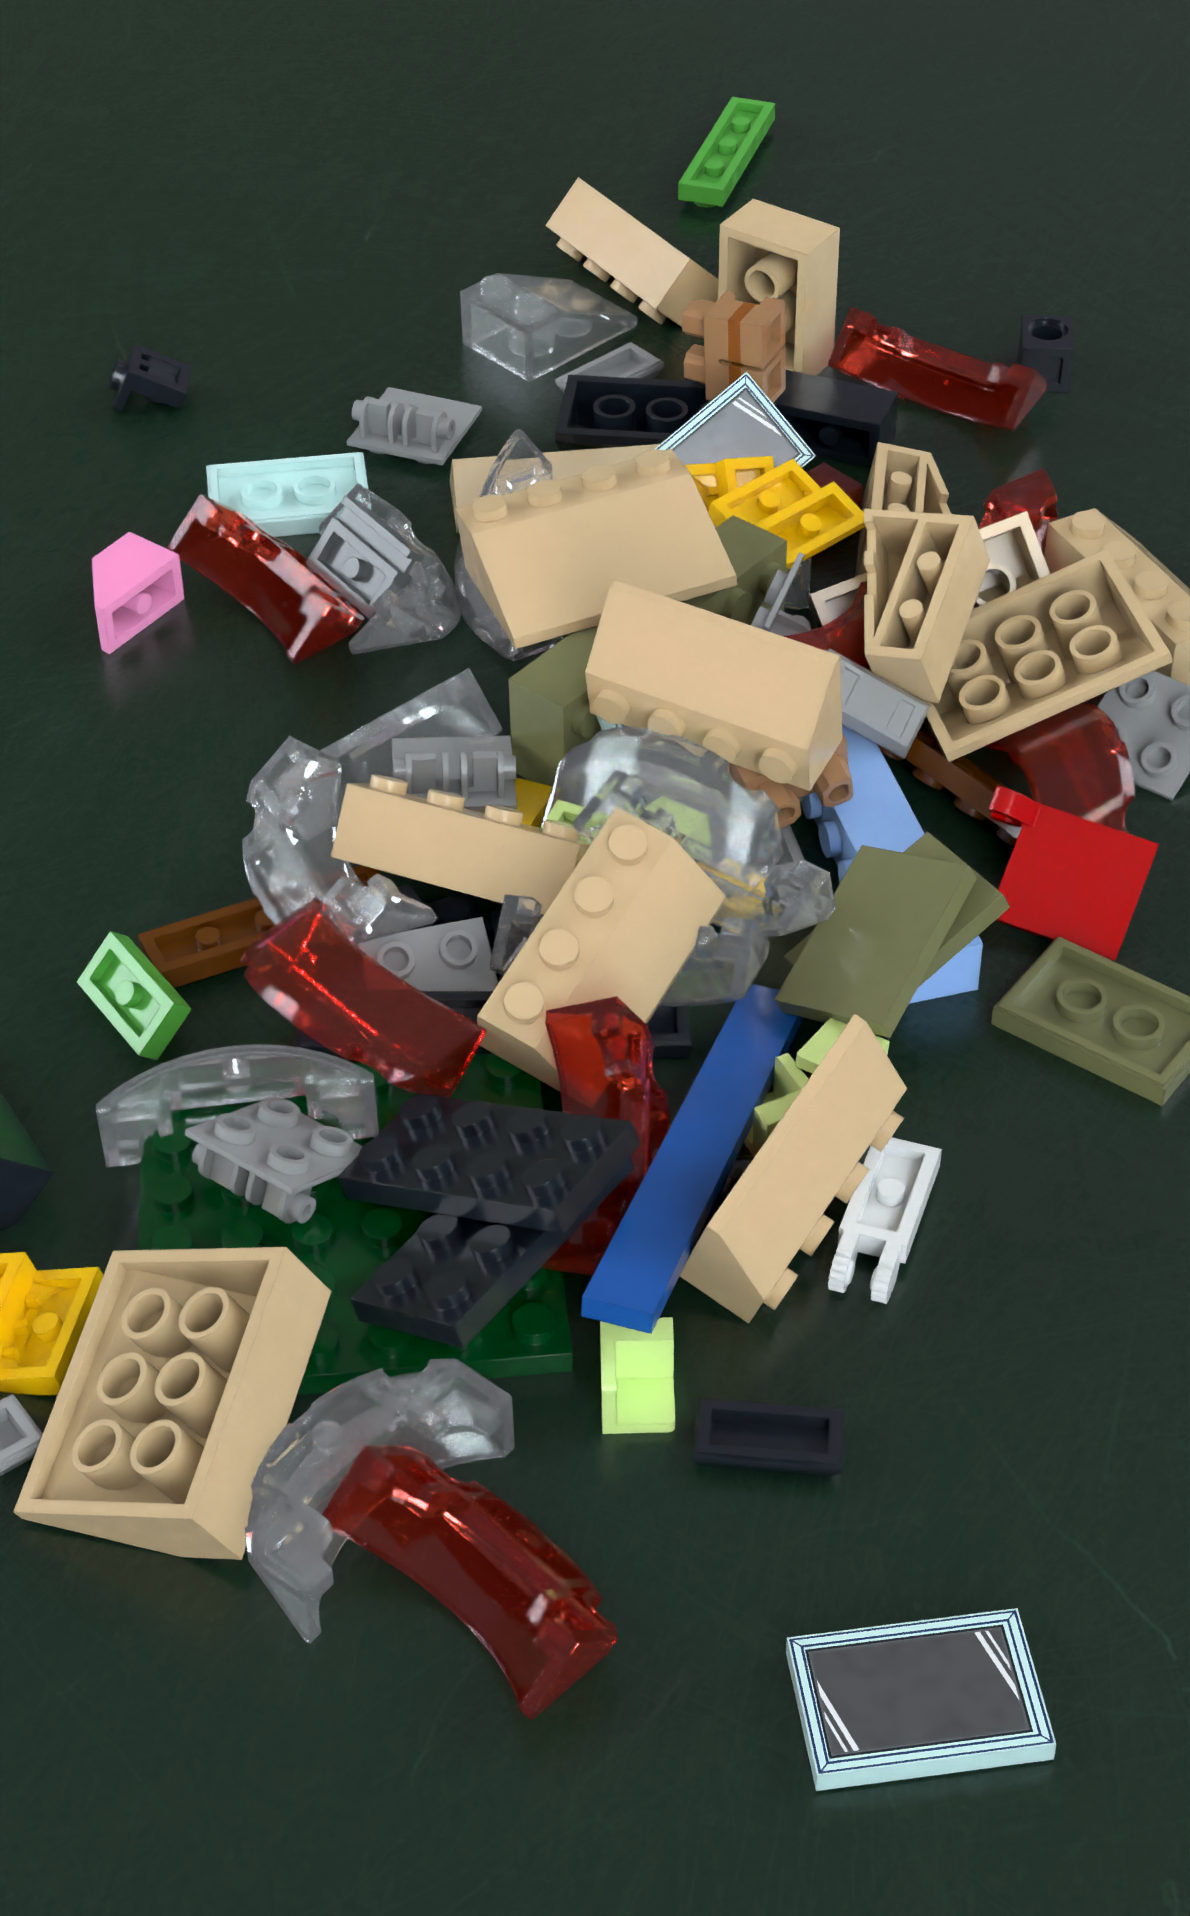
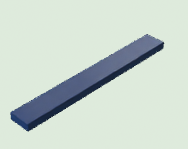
[581,983,804,1334]

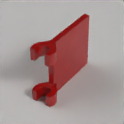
[988,786,1159,962]

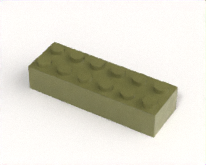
[509,515,788,800]

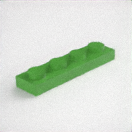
[678,97,775,207]

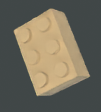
[718,199,840,375]

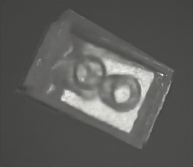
[460,273,638,382]

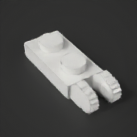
[828,1137,942,1304]

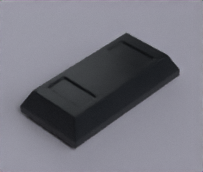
[692,1398,845,1476]

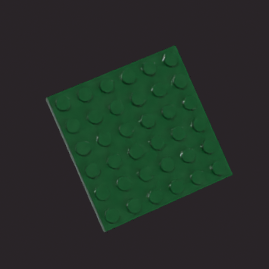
[138,1052,573,1395]

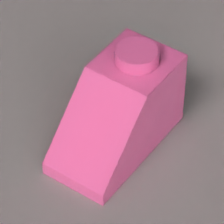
[92,532,185,654]

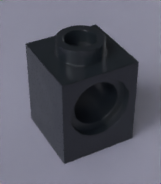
[1018,315,1074,393]

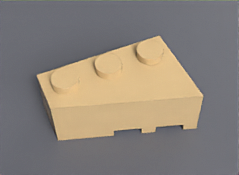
[855,442,951,577]
[864,509,990,703]

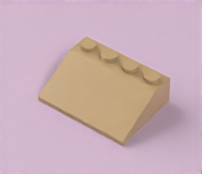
[455,449,738,649]
[924,549,1173,762]
[13,1247,332,1560]

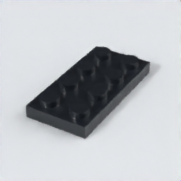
[337,1094,641,1234]
[350,1157,635,1348]

